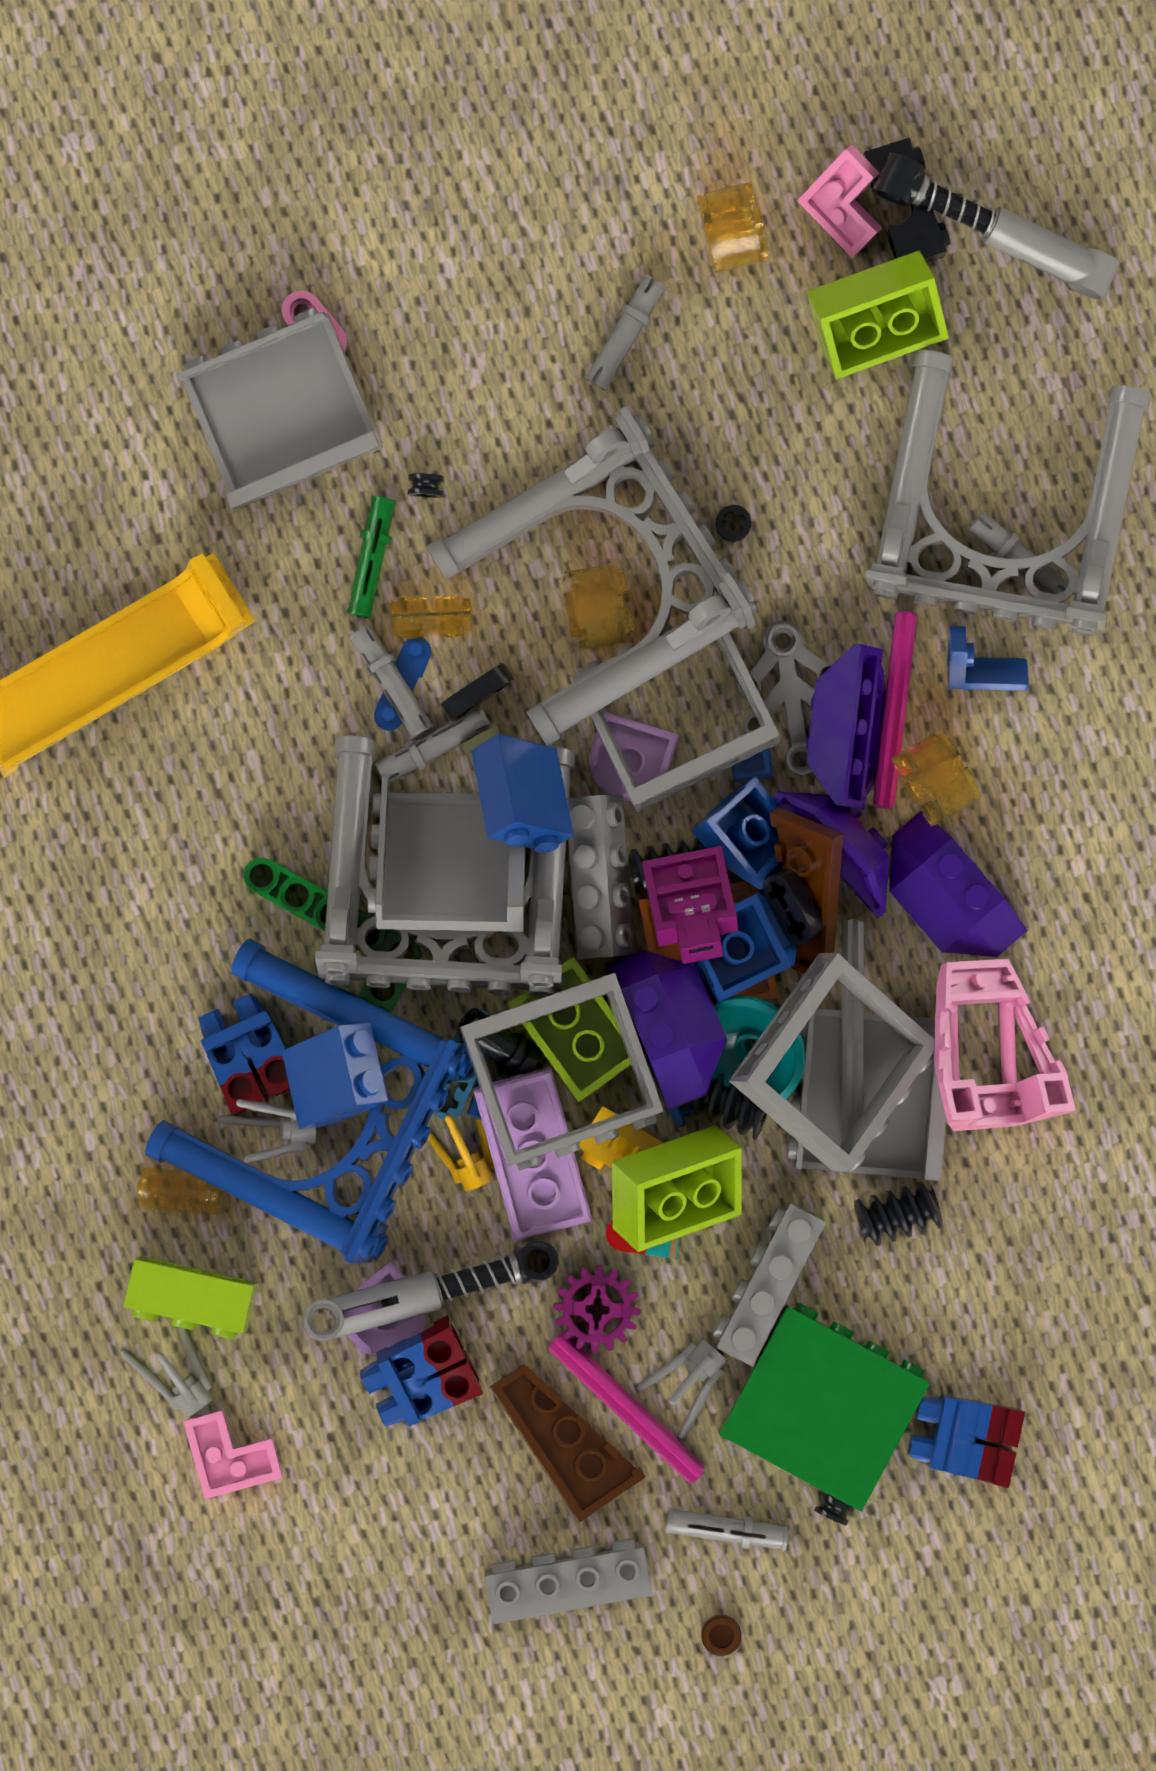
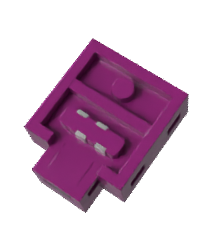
[642,846,738,964]

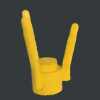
[427,1089,495,1192]

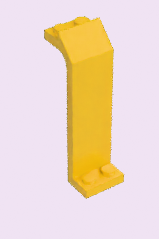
[0,553,256,778]

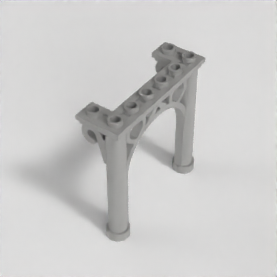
[865,350,1152,637]
[426,406,757,746]
[315,736,576,997]

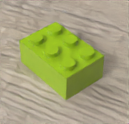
[806,250,949,380]
[508,957,631,1102]
[612,1125,742,1252]
[123,1256,259,1339]

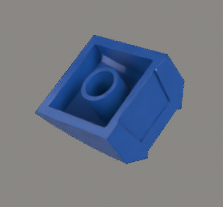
[691,776,783,890]
[693,893,796,1003]

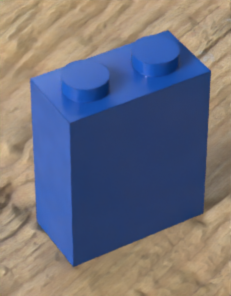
[471,734,574,853]
[282,1023,388,1129]

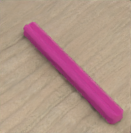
[873,611,917,809]
[548,1332,705,1483]

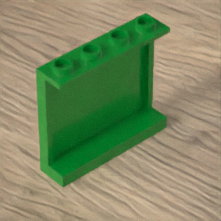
[718,1302,930,1512]

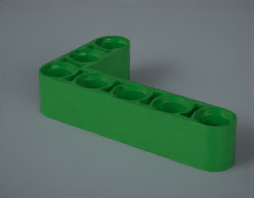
[243,858,421,1013]

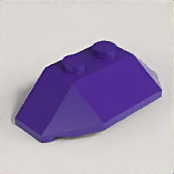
[806,644,886,809]
[773,791,889,919]
[889,810,1028,957]
[607,950,727,1111]

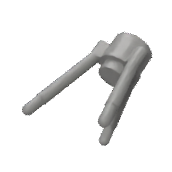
[219,1099,316,1163]
[120,1327,213,1418]
[637,1339,727,1441]

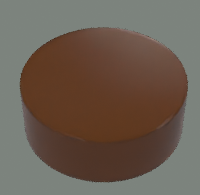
[701,1614,742,1656]

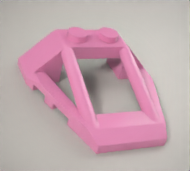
[934,959,1076,1131]

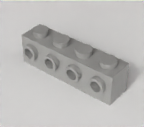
[567,795,635,959]
[712,1202,826,1367]
[484,1538,653,1624]

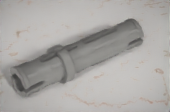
[584,274,667,391]
[968,511,1069,604]
[349,624,433,739]
[374,706,491,785]
[666,1508,789,1551]

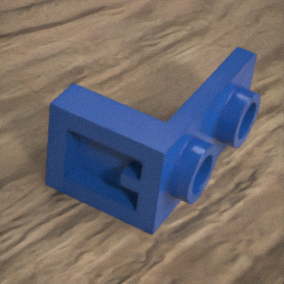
[947,626,1029,691]

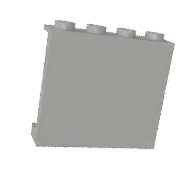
[176,308,383,509]
[368,776,525,932]
[787,1008,946,1181]

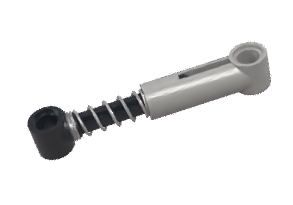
[873,153,1120,300]
[303,1241,559,1342]

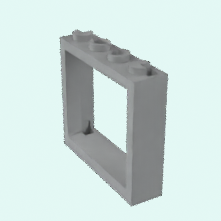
[572,616,781,812]
[729,953,935,1172]
[459,973,664,1171]

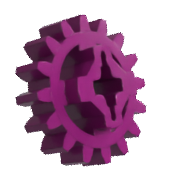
[553,1265,641,1353]

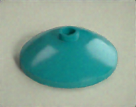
[712,996,806,1100]

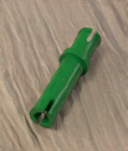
[346,495,396,618]

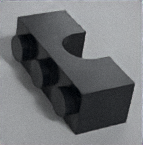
[863,137,951,263]

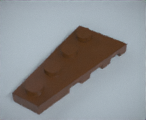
[769,807,843,974]
[489,1364,646,1522]

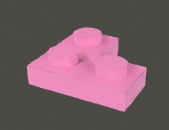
[798,145,883,258]
[183,1410,283,1499]

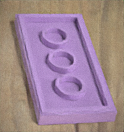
[473,1066,593,1242]

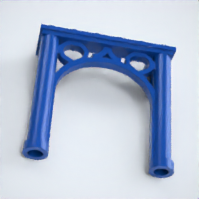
[145,938,472,1263]

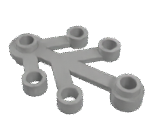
[737,621,834,776]

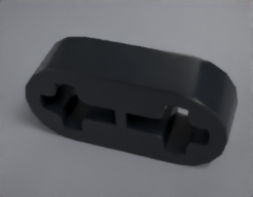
[440,663,515,721]
[763,869,823,945]

